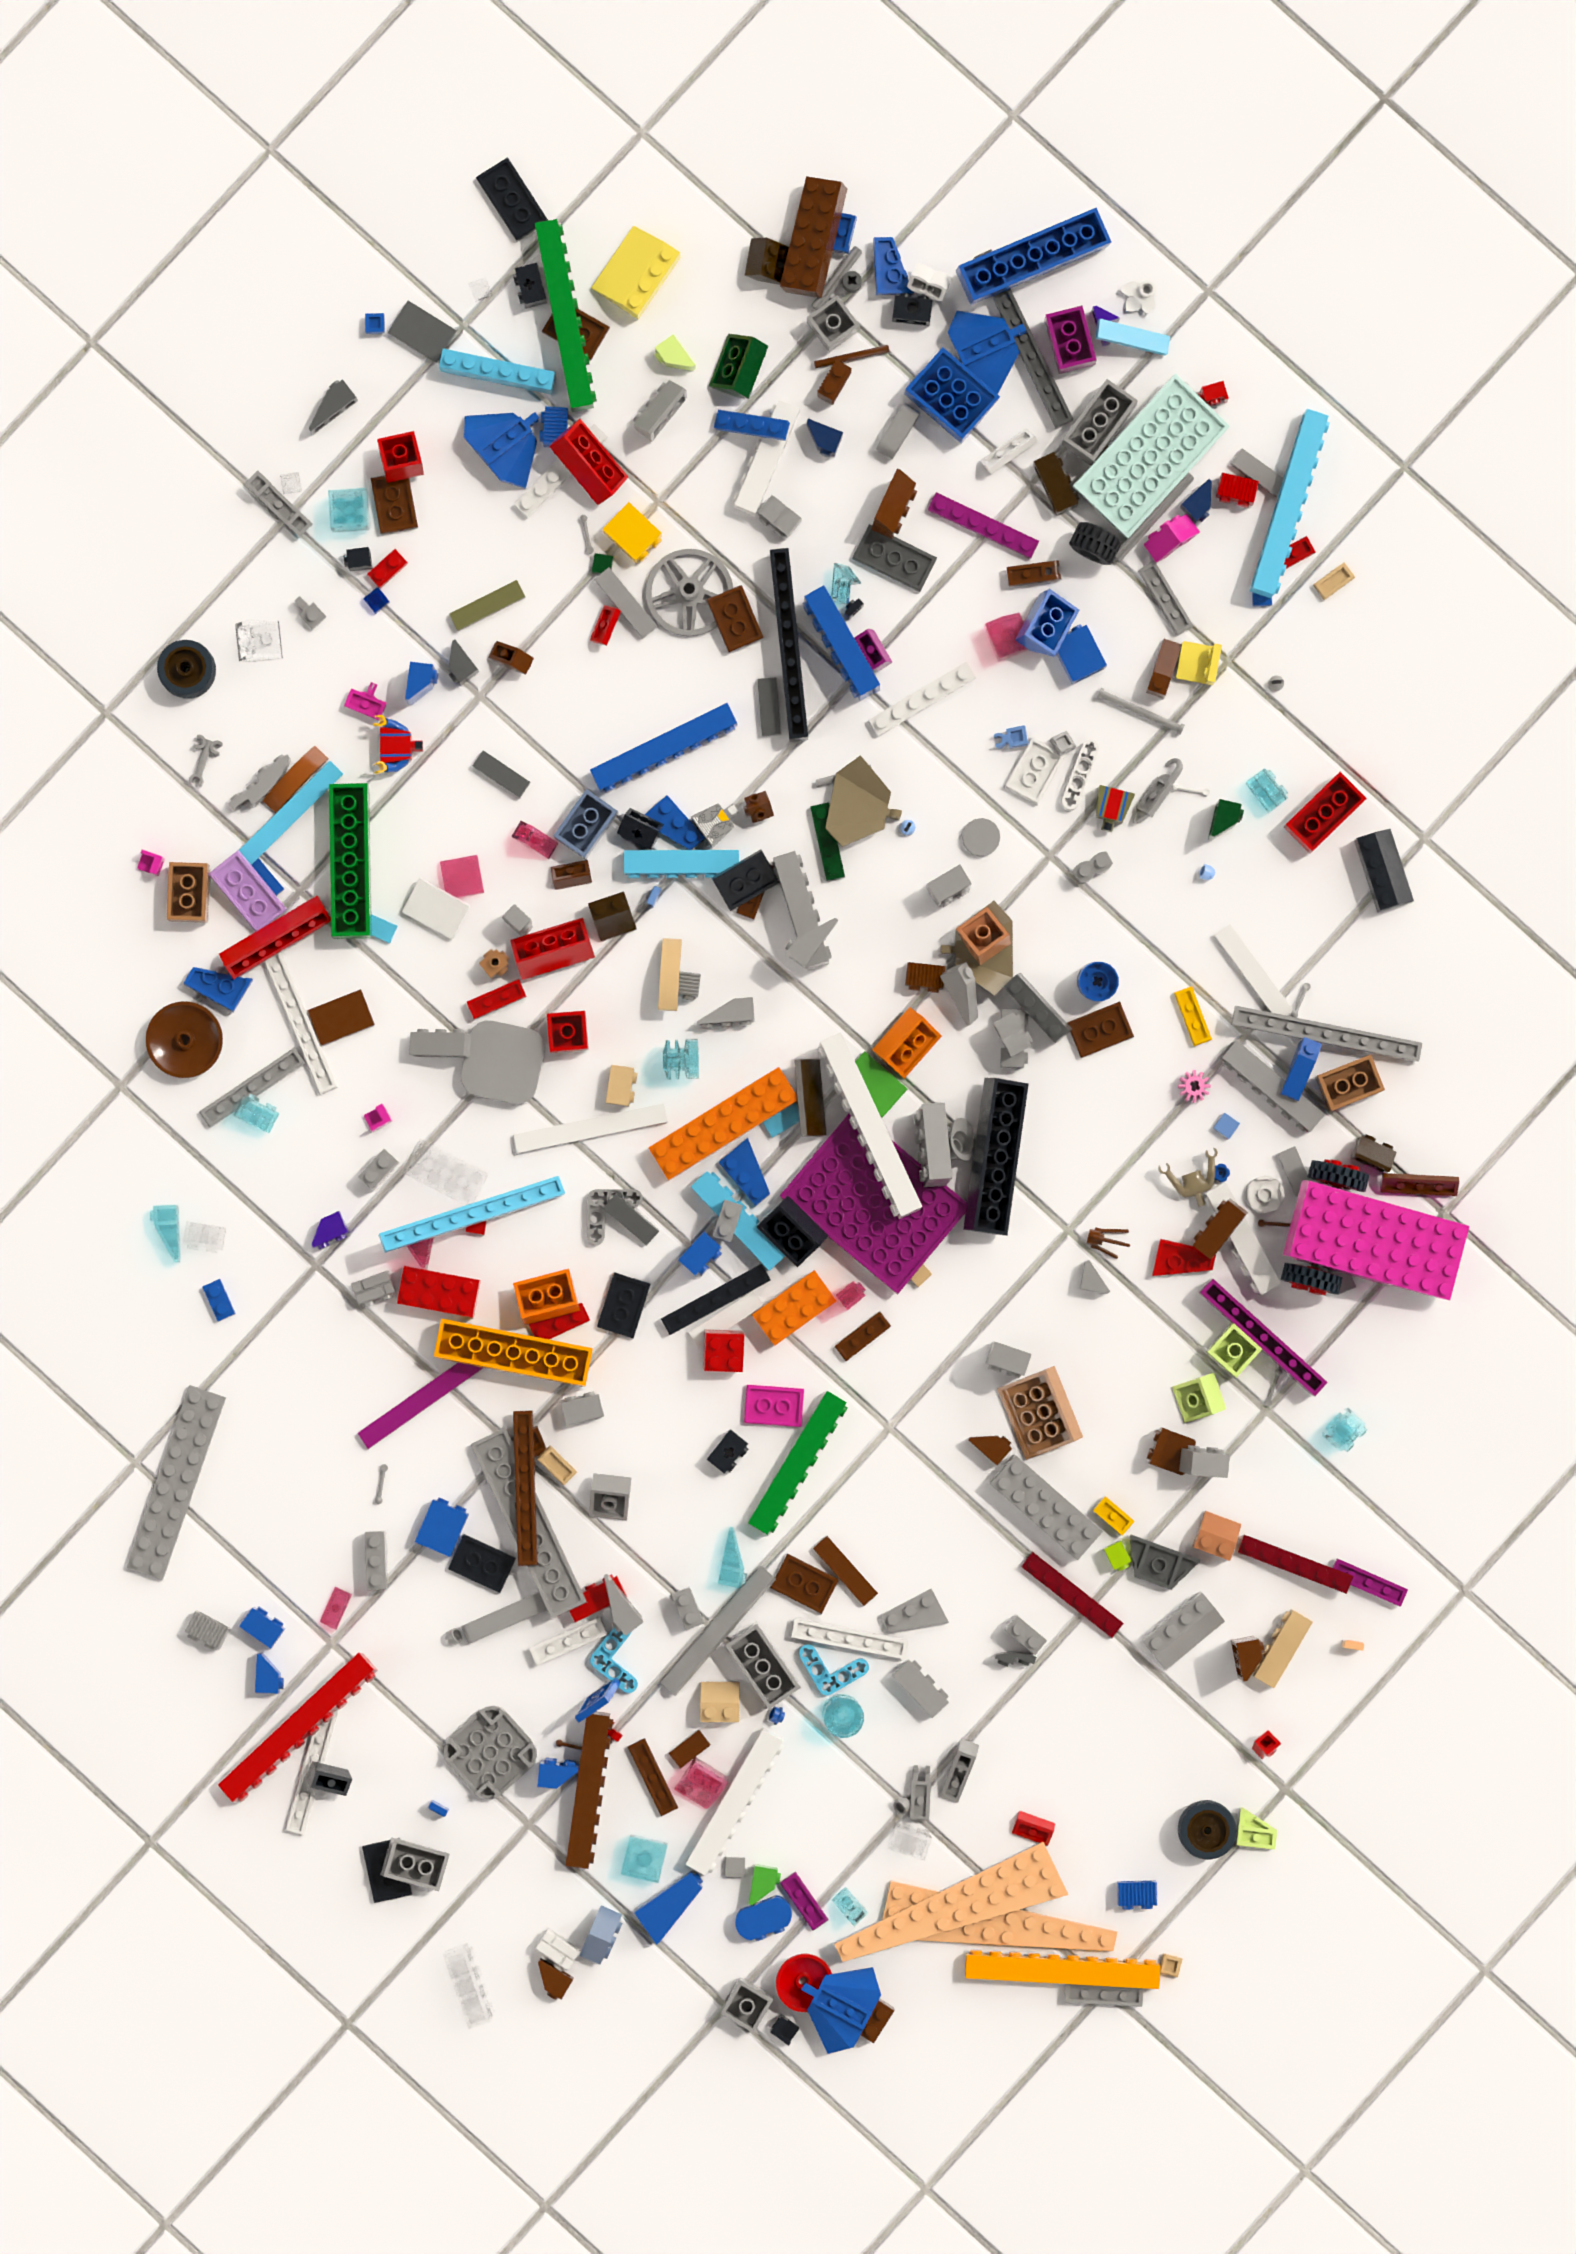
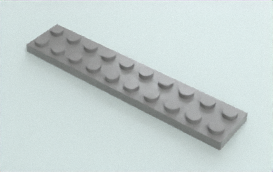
[126,1385,227,1580]
[471,1428,587,1619]

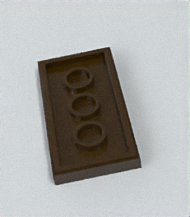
[794,1059,827,1136]

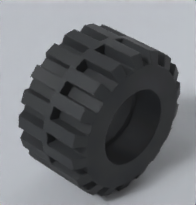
[1069,522,1122,565]

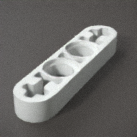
[1061,739,1099,811]

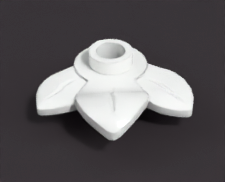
[1120,280,1156,314]

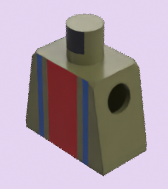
[1096,785,1135,832]

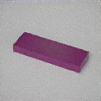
[780,1871,829,1931]

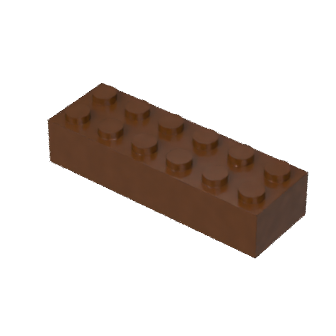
[780,176,848,298]

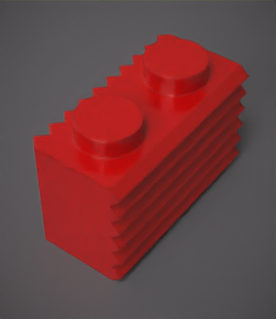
[1215,472,1259,508]

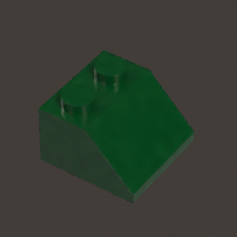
[1208,799,1244,841]

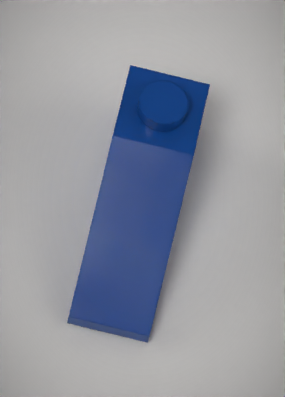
[1281,1037,1322,1101]

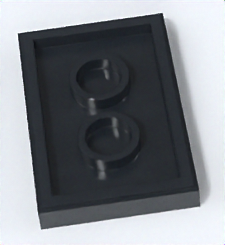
[711,849,780,911]
[597,1272,651,1339]
[448,1534,516,1593]
[362,1837,412,1903]

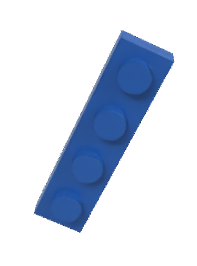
[714,409,790,441]

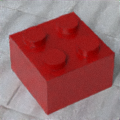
[377,431,424,483]
[547,1011,589,1053]
[702,1329,745,1372]

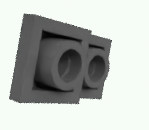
[994,1652,1037,1667]

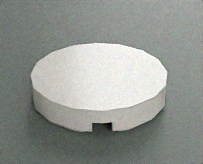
[1246,1175,1285,1214]

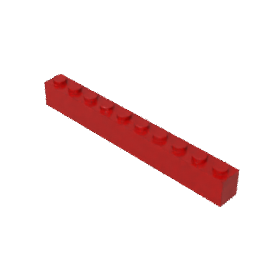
[218,1652,378,1803]

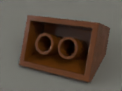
[871,468,918,539]
[1231,1636,1265,1682]

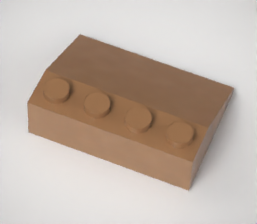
[997,1366,1083,1460]

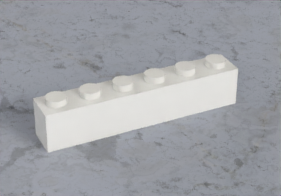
[733,400,800,517]
[1204,1183,1281,1295]

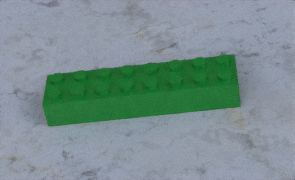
[329,783,372,939]

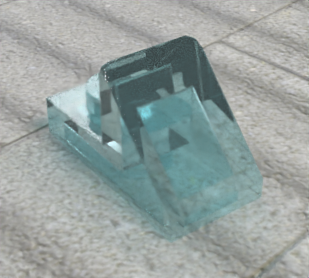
[831,563,861,604]
[832,1887,868,1927]

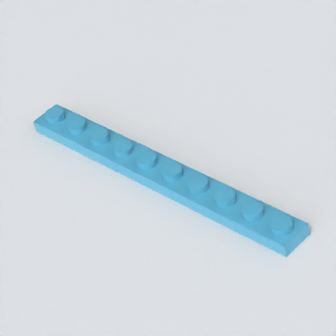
[378,1176,565,1253]

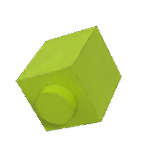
[1103,1540,1132,1571]

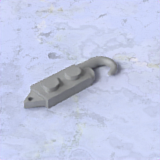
[1135,758,1183,824]

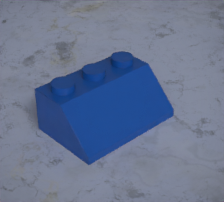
[1015,588,1080,657]

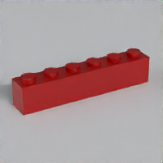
[219,895,331,979]

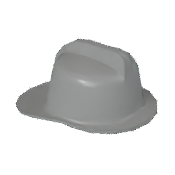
[948,1118,974,1161]

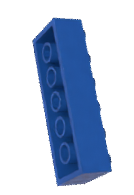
[803,585,880,701]

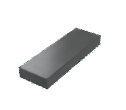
[757,677,781,736]
[472,750,531,798]
[603,1193,659,1246]

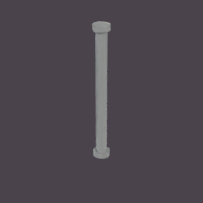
[1097,687,1185,735]

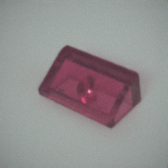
[320,1586,353,1630]

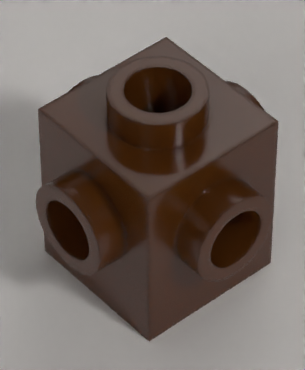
[743,790,774,823]

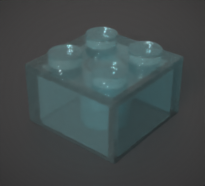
[328,488,370,532]
[621,1834,668,1883]

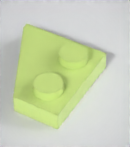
[1236,1807,1277,1850]

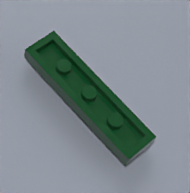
[810,802,845,881]

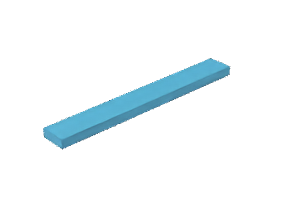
[239,761,343,865]

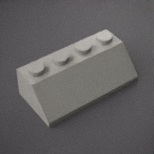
[1141,1591,1225,1670]

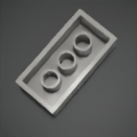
[1061,379,1138,465]
[914,1103,952,1187]
[725,1623,801,1710]

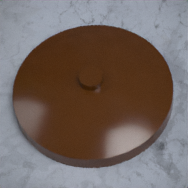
[146,1001,223,1078]

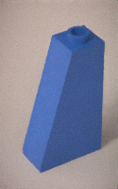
[634,1870,703,1945]

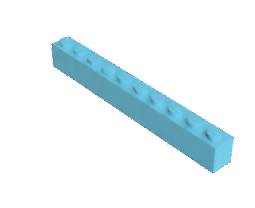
[1249,409,1330,598]

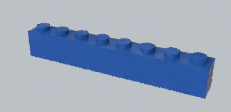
[590,703,738,793]

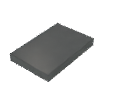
[388,300,457,363]

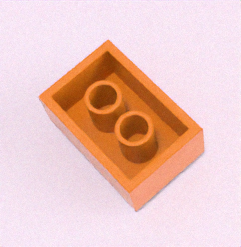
[513,1268,580,1325]

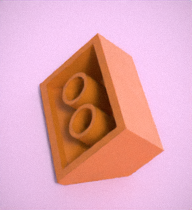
[872,1007,942,1079]

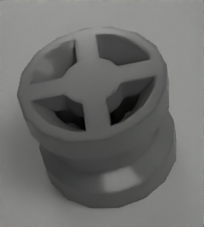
[842,271,862,293]

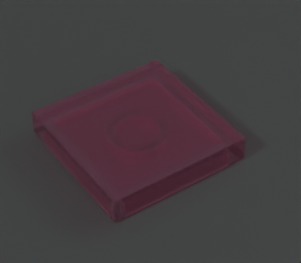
[440,855,485,898]

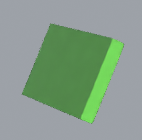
[855,1051,908,1118]

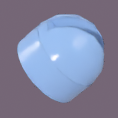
[900,820,916,836]
[1199,864,1215,880]

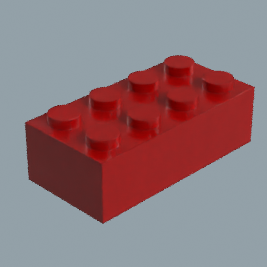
[1284,771,1367,854]
[397,1266,481,1318]

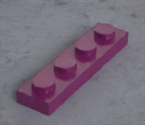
[1333,1558,1408,1607]

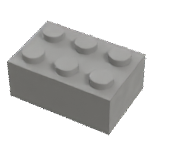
[985,1341,1032,1378]
[380,1837,450,1892]

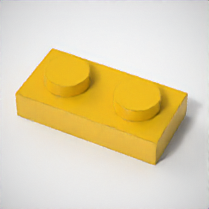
[1093,1496,1135,1536]

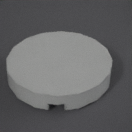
[962,818,1001,857]

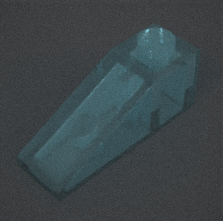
[150,1205,181,1263]
[718,1526,747,1588]

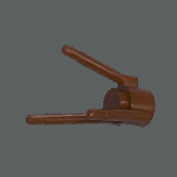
[1086,1227,1131,1259]

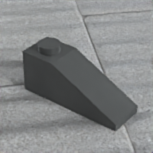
[309,379,358,435]

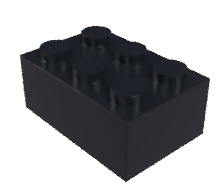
[757,1196,829,1267]

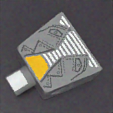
[691,803,739,848]

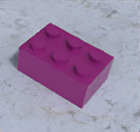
[1044,305,1097,374]

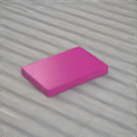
[744,1384,804,1427]

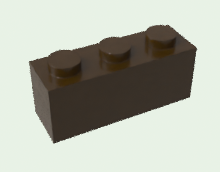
[1033,452,1080,516]

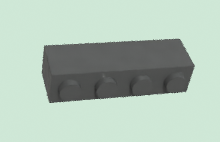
[1004,973,1072,1043]

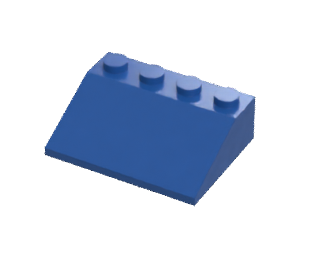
[904,347,1000,444]

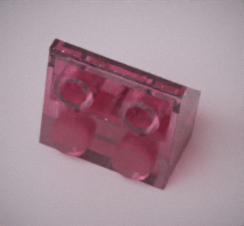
[674,1757,728,1809]

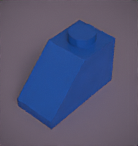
[255,1653,284,1694]

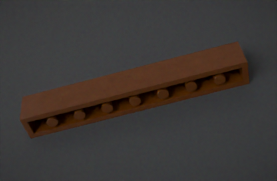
[565,1711,614,1869]

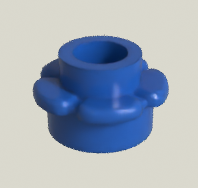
[1214,1163,1230,1182]
[769,1706,785,1725]

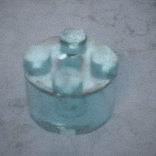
[1322,1407,1367,1452]

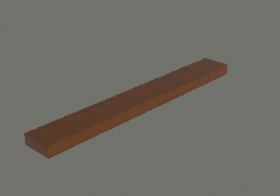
[513,1410,538,1566]

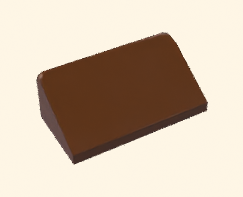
[550,860,592,890]

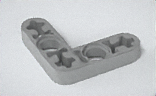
[587,1189,643,1245]

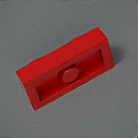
[367,549,408,589]
[590,605,621,646]

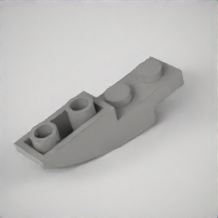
[228,754,291,812]

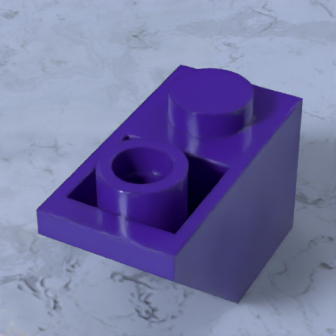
[311,1211,350,1250]

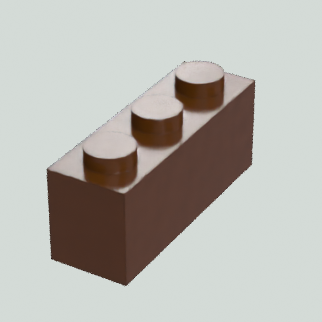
[1193,1198,1248,1259]

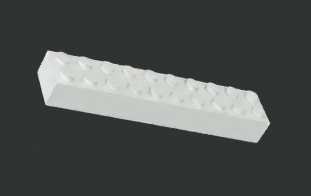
[817,1032,922,1219]

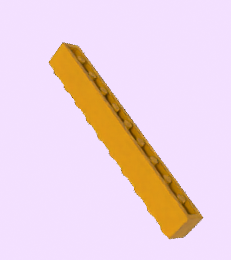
[965,1950,1160,1989]

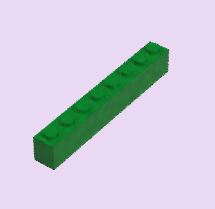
[748,1391,848,1535]

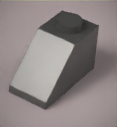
[448,639,479,686]

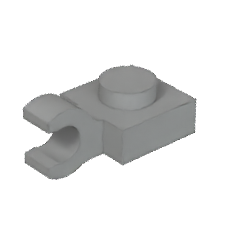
[294,596,327,629]

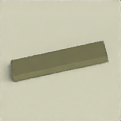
[449,580,526,631]

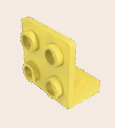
[1176,641,1222,685]

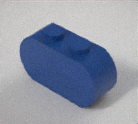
[735,1895,792,1941]

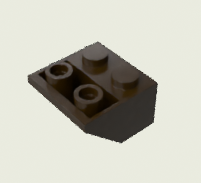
[744,237,789,285]

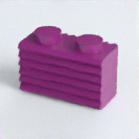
[854,629,892,671]

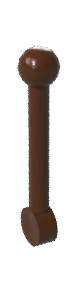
[1257,1219,1291,1227]
[556,1739,582,1750]

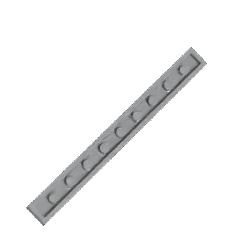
[1231,1006,1422,1062]

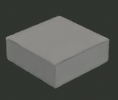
[1050,731,1076,756]
[725,1857,745,1878]

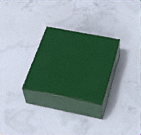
[592,553,614,574]

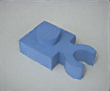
[994,725,1029,749]

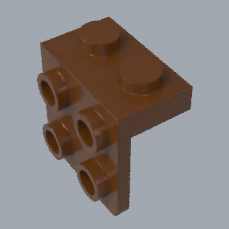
[1146,1427,1196,1475]

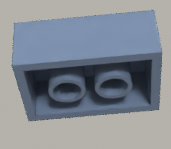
[554,789,618,860]

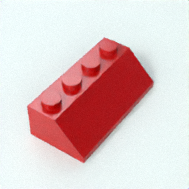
[549,418,629,505]
[510,917,595,980]

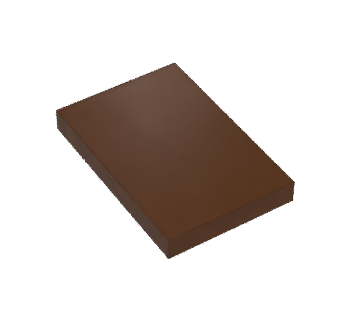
[542,309,610,360]
[370,475,418,535]
[706,585,764,653]
[307,989,375,1046]
[1067,1001,1134,1058]
[770,1553,839,1614]

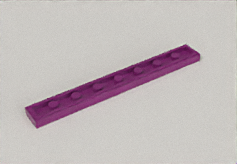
[357,1363,483,1449]

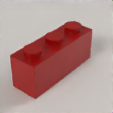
[569,1574,627,1623]

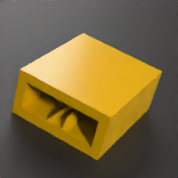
[602,502,662,563]

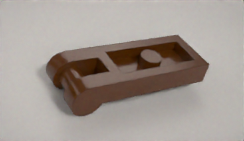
[1006,560,1062,587]

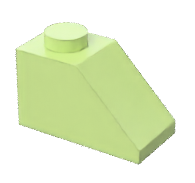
[654,334,696,371]

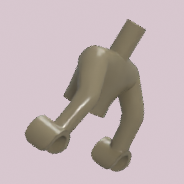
[1158,1147,1218,1207]

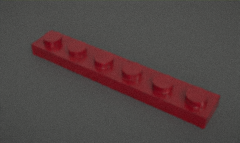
[1238,1534,1353,1594]
[1021,1551,1124,1638]

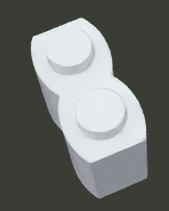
[907,264,952,301]

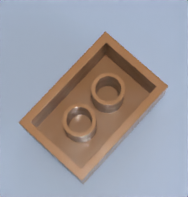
[167,862,210,923]
[1315,1054,1385,1112]

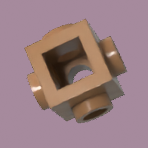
[479,949,509,979]

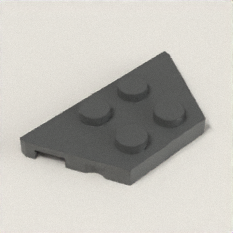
[1130,1534,1201,1590]

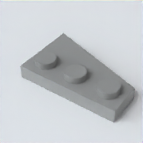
[880,1588,949,1632]

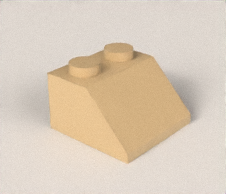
[700,1682,740,1722]

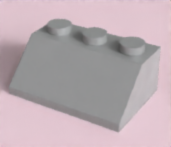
[633,380,687,442]

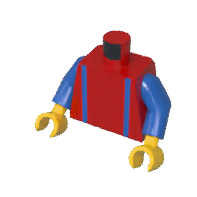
[373,715,423,775]

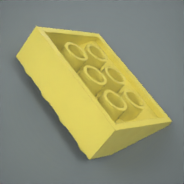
[591,226,681,320]

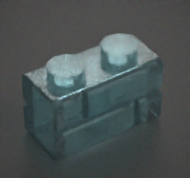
[1245,768,1288,814]
[234,1094,279,1133]

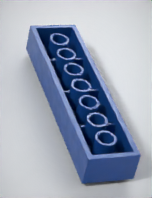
[955,207,1112,305]

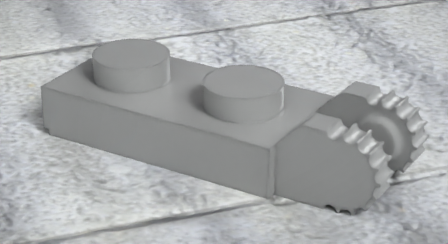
[910,1765,931,1821]

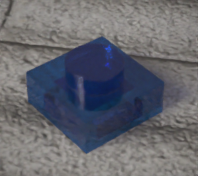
[363,587,390,614]

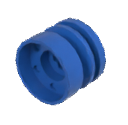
[1077,962,1119,1001]

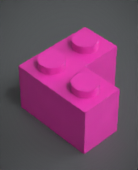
[1143,514,1200,563]

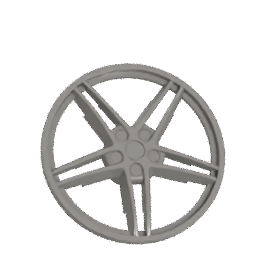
[646,549,733,636]

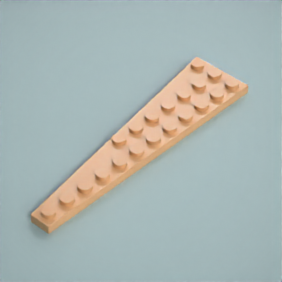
[882,1880,1117,1951]

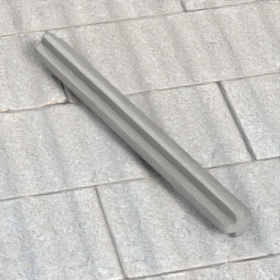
[1115,472,1194,562]

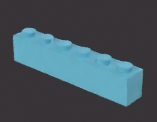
[439,348,556,395]
[624,850,739,879]
[691,1171,785,1271]

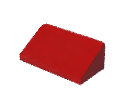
[1012,1811,1056,1846]

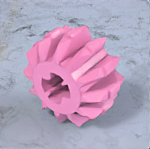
[1178,1070,1211,1103]

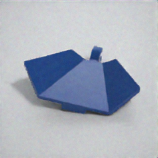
[948,310,1026,394]
[464,412,540,489]
[801,1967,881,2054]

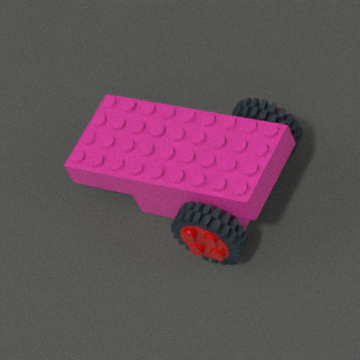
[1280,1159,1470,1301]

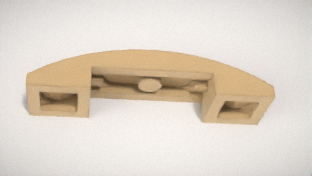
[658,938,682,1011]

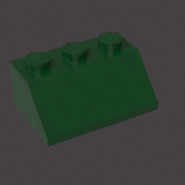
[709,333,768,399]

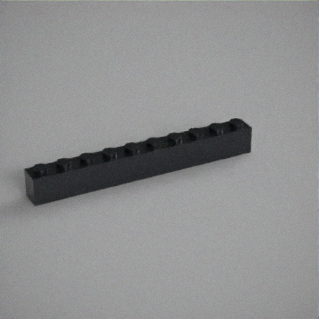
[770,548,808,742]

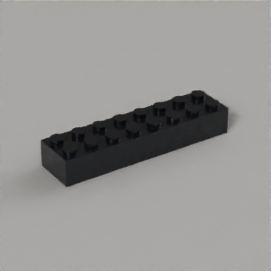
[963,1078,1029,1236]

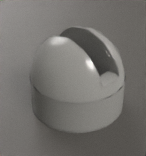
[1268,675,1284,691]
[445,1628,462,1645]
[893,1798,910,1815]

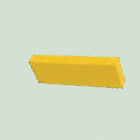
[1174,986,1212,1046]

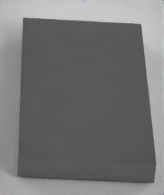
[852,524,937,592]

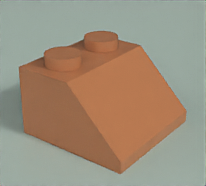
[956,907,1011,965]
[1192,1511,1241,1561]

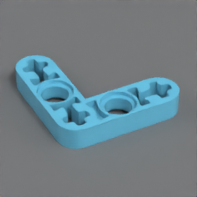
[590,1628,638,1693]
[799,1644,869,1695]

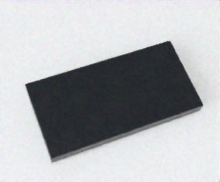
[476,157,548,242]

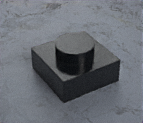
[845,598,864,619]

